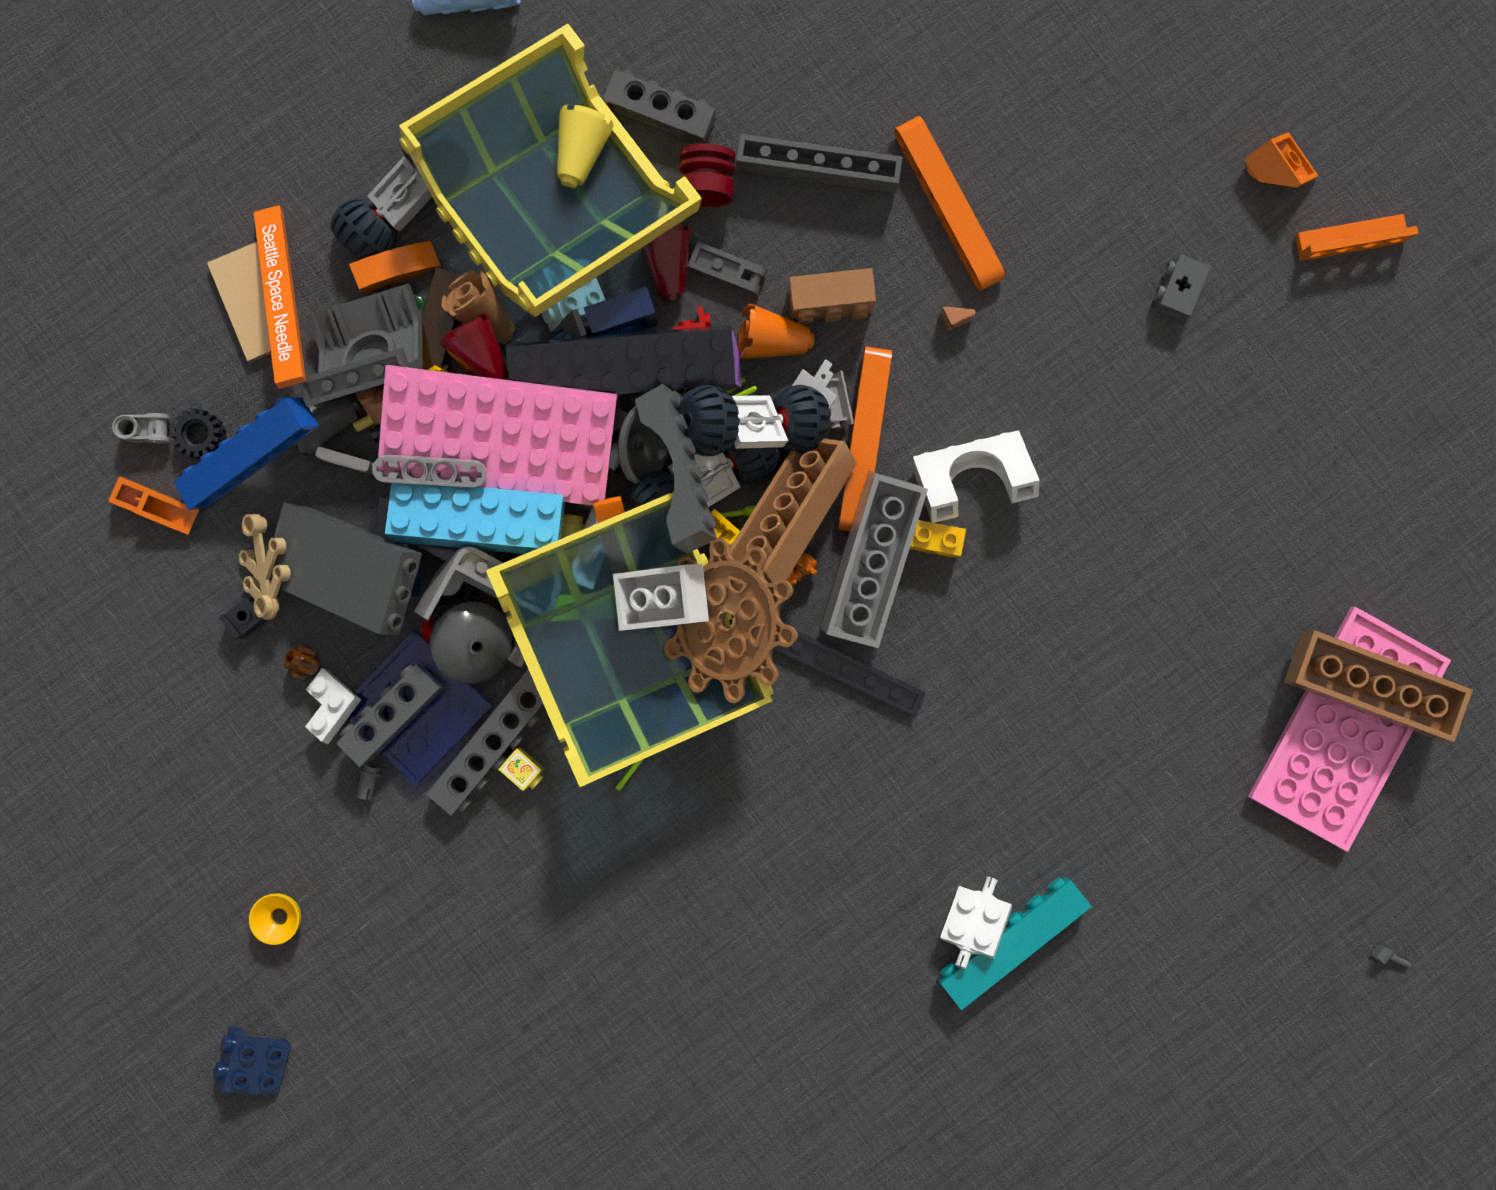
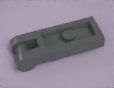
[688,241,768,296]

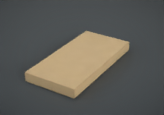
[207,242,271,363]

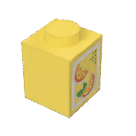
[498,747,545,791]

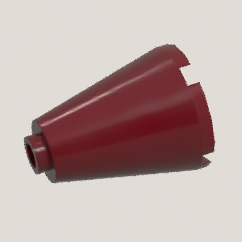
[637,225,691,301]
[438,312,509,380]

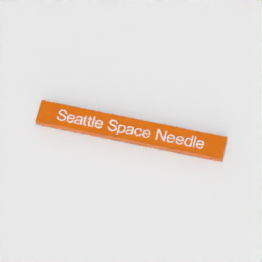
[254,205,306,389]

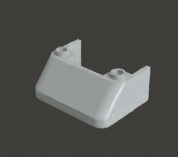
[414,546,556,667]

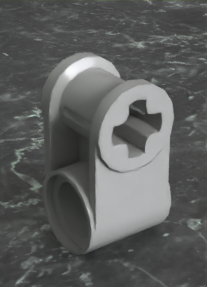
[112,413,170,444]

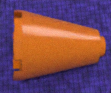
[738,304,814,359]

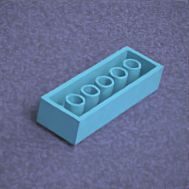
[385,483,565,557]

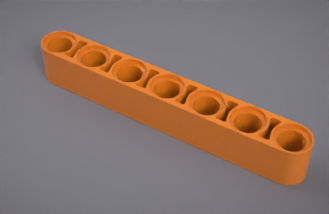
[894,116,1006,291]
[838,346,892,532]

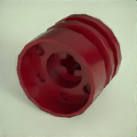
[678,143,735,207]

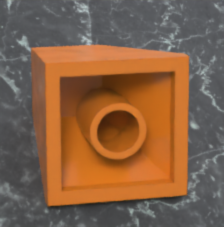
[1244,132,1318,188]

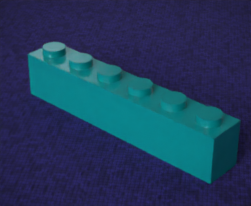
[937,877,1092,1011]

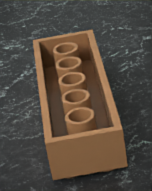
[730,439,857,583]
[1284,630,1473,742]

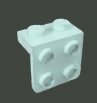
[531,261,605,332]

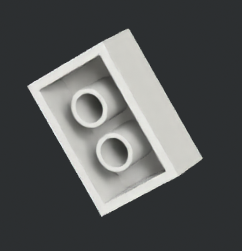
[613,564,709,631]

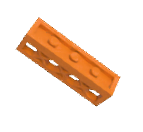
[1295,214,1419,261]

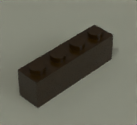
[422,267,463,372]

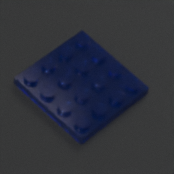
[347,631,493,786]

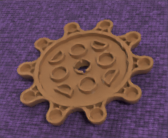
[664,538,798,703]

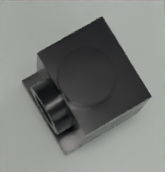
[218,597,267,639]

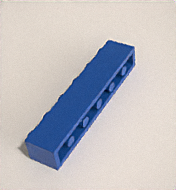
[174,396,319,510]

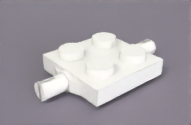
[940,876,1012,969]

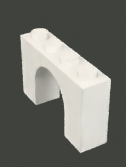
[913,430,1039,523]

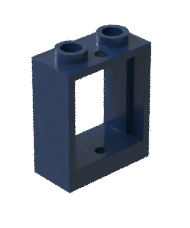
[581,286,658,336]

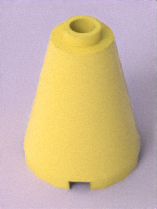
[557,105,614,188]

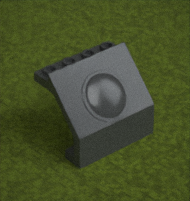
[298,283,423,407]

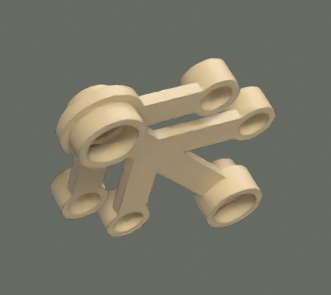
[239,514,290,620]

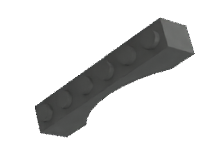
[635,384,717,553]

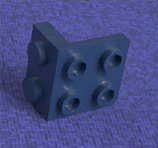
[213,1026,290,1095]

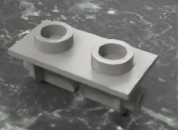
[821,371,854,431]

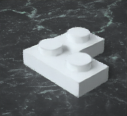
[305,668,361,744]

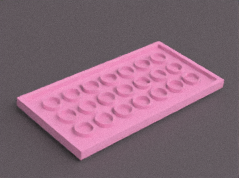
[376,365,617,505]
[1248,607,1451,852]

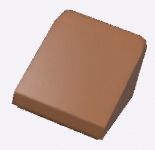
[940,307,976,331]

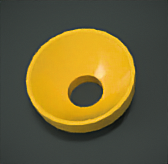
[249,893,301,945]

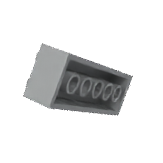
[821,471,928,648]

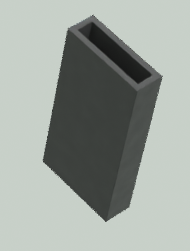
[269,502,422,635]

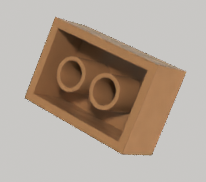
[788,268,876,325]

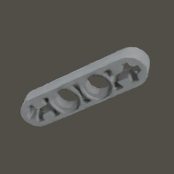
[372,454,487,487]

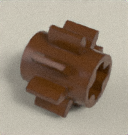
[284,645,319,681]

